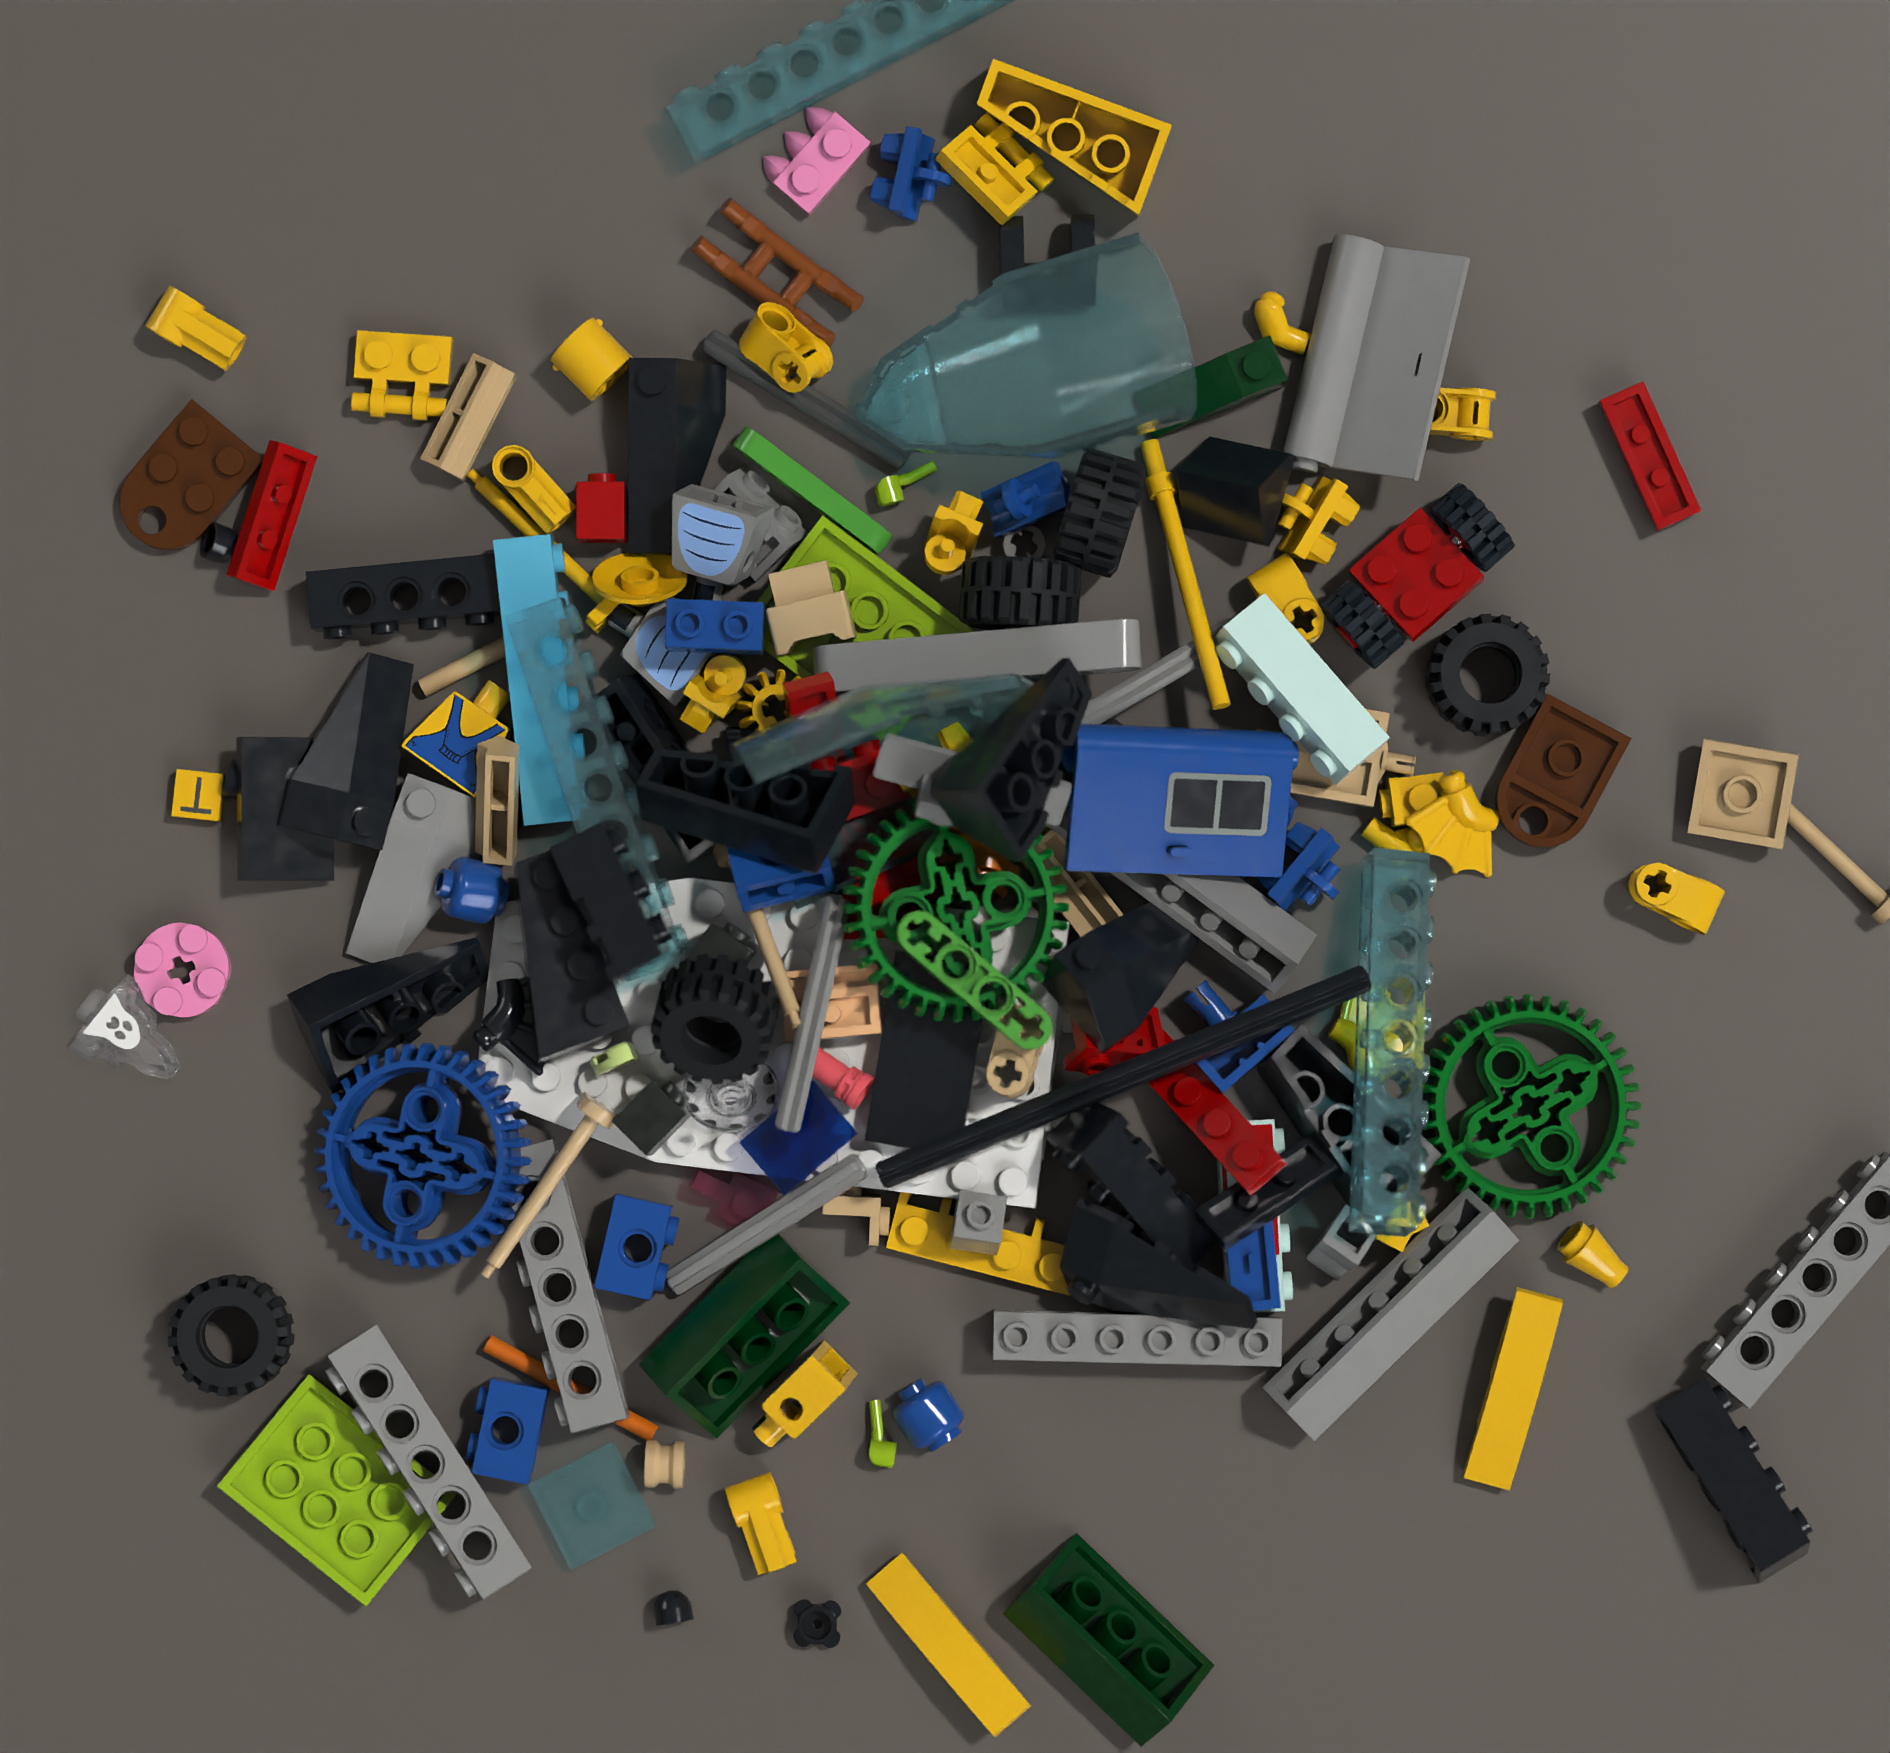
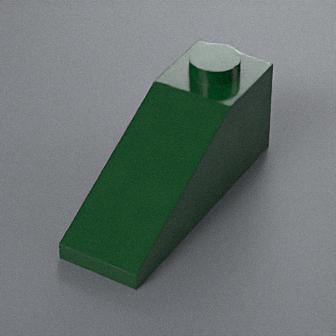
[1135,335,1288,439]

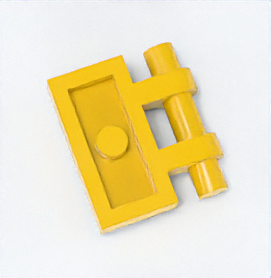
[935,113,1054,226]
[351,330,453,421]

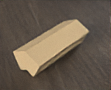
[420,353,517,482]
[475,736,520,866]
[1021,830,1124,937]

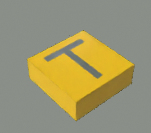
[171,769,226,822]

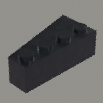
[1256,1023,1442,1225]
[1656,1379,1813,1583]

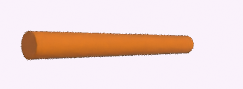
[483,1335,659,1440]

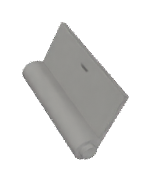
[1283,234,1470,481]

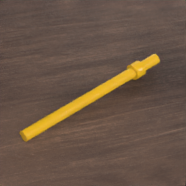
[1140,439,1231,710]

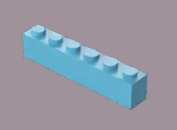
[493,534,591,826]

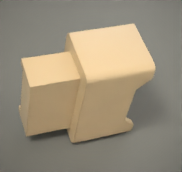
[765,560,857,656]

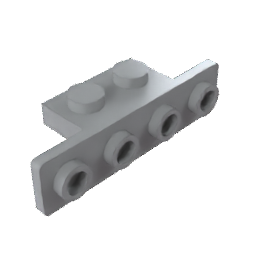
[873,734,1072,826]

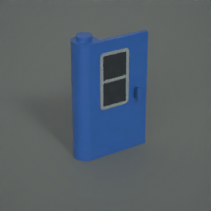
[1062,724,1299,877]

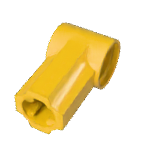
[145,285,247,372]
[492,445,576,534]
[725,1472,797,1575]

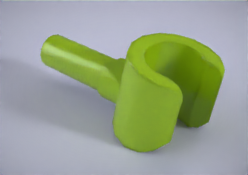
[875,461,937,507]
[869,1400,897,1468]

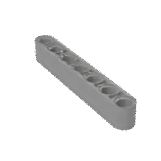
[813,619,1142,696]

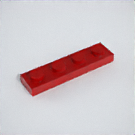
[1147,1030,1287,1196]

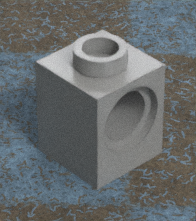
[949,1190,1007,1255]

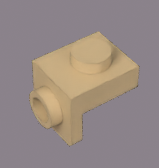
[822,1186,890,1246]

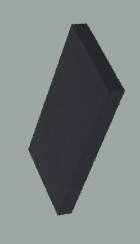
[865,951,989,1148]

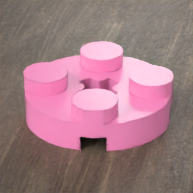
[134,922,231,1018]

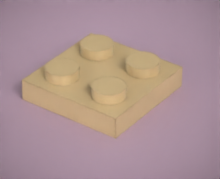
[1687,738,1800,849]

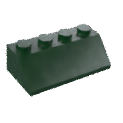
[639,1234,850,1439]
[1003,1533,1214,1747]

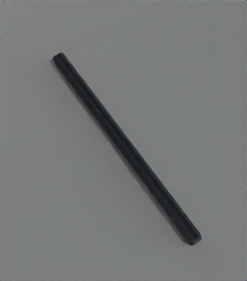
[876,966,1372,1188]

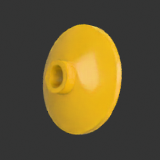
[592,552,688,607]

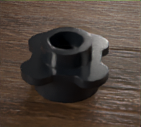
[793,1599,841,1648]

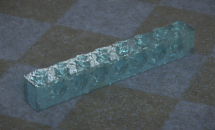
[667,0,1014,165]
[505,597,690,982]
[1349,847,1436,1237]

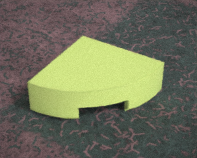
[589,1042,640,1077]

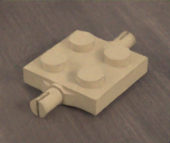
[1256,709,1416,808]

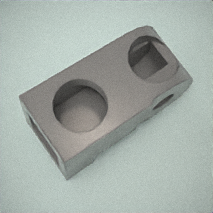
[1306,1204,1381,1281]

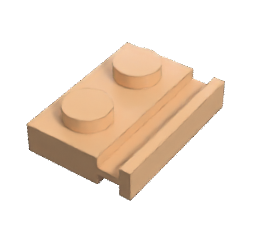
[783,963,882,1043]

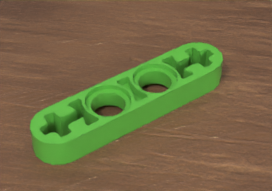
[732,426,894,556]
[895,911,1053,1050]

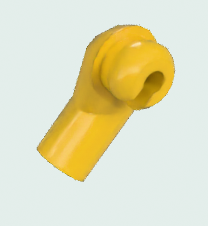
[1254,291,1311,356]
[1361,817,1424,860]

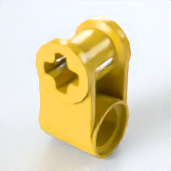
[739,302,833,393]
[1429,387,1496,441]
[1246,552,1324,645]
[1628,862,1725,935]

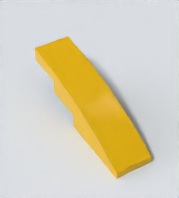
[1463,1287,1563,1491]
[866,1553,1031,1737]

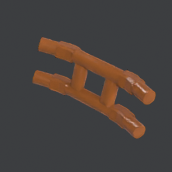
[691,198,864,347]

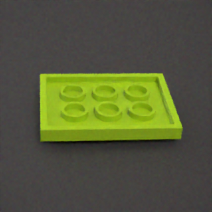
[757,515,975,740]
[217,1374,457,1607]

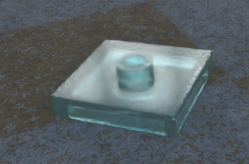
[528,1440,657,1570]

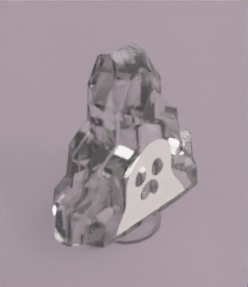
[68,974,182,1080]

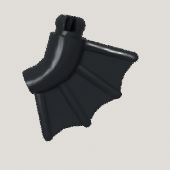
[472,976,546,1076]

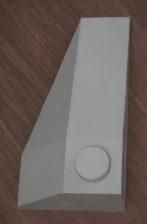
[346,773,493,963]

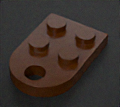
[120,399,263,551]
[1495,693,1632,848]

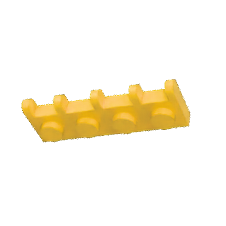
[886,1192,1070,1296]

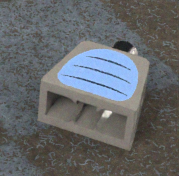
[672,484,774,601]
[608,601,716,710]

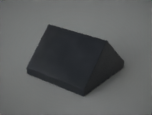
[1176,436,1295,547]

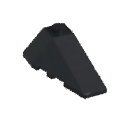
[1040,902,1200,1053]

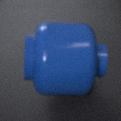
[435,856,509,924]
[893,1378,964,1452]

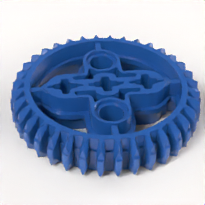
[313,1043,532,1269]

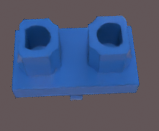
[870,126,953,222]
[980,461,1071,538]
[1257,822,1341,912]

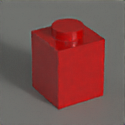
[576,473,627,543]

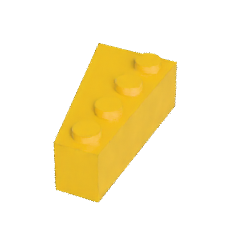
[977,59,1172,217]

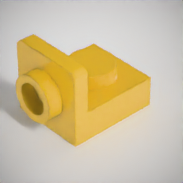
[1378,772,1443,827]

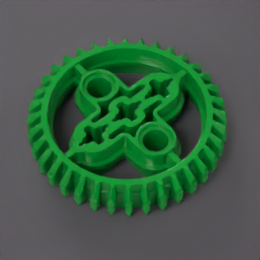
[841,801,1069,1022]
[1416,994,1641,1219]

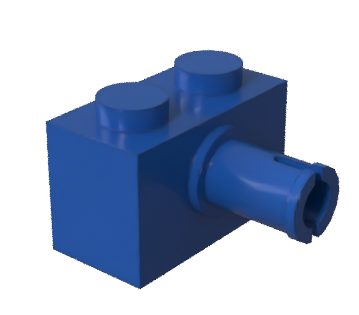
[1183,980,1295,1093]

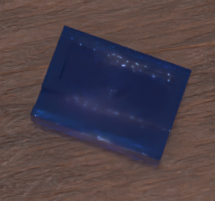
[739,1080,859,1196]

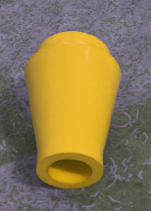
[1557,1221,1629,1289]

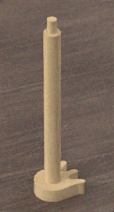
[1788,803,1890,925]
[713,844,801,1028]
[481,1092,618,1279]

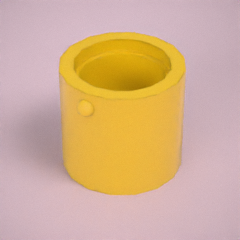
[550,318,633,401]

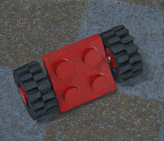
[1319,483,1515,669]

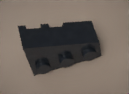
[550,820,674,981]

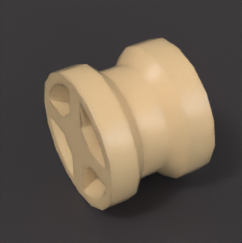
[644,1440,685,1489]

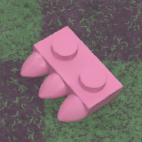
[763,107,871,216]

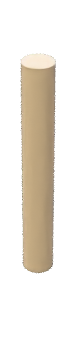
[418,637,506,697]

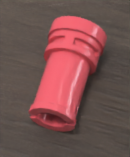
[812,1046,875,1110]

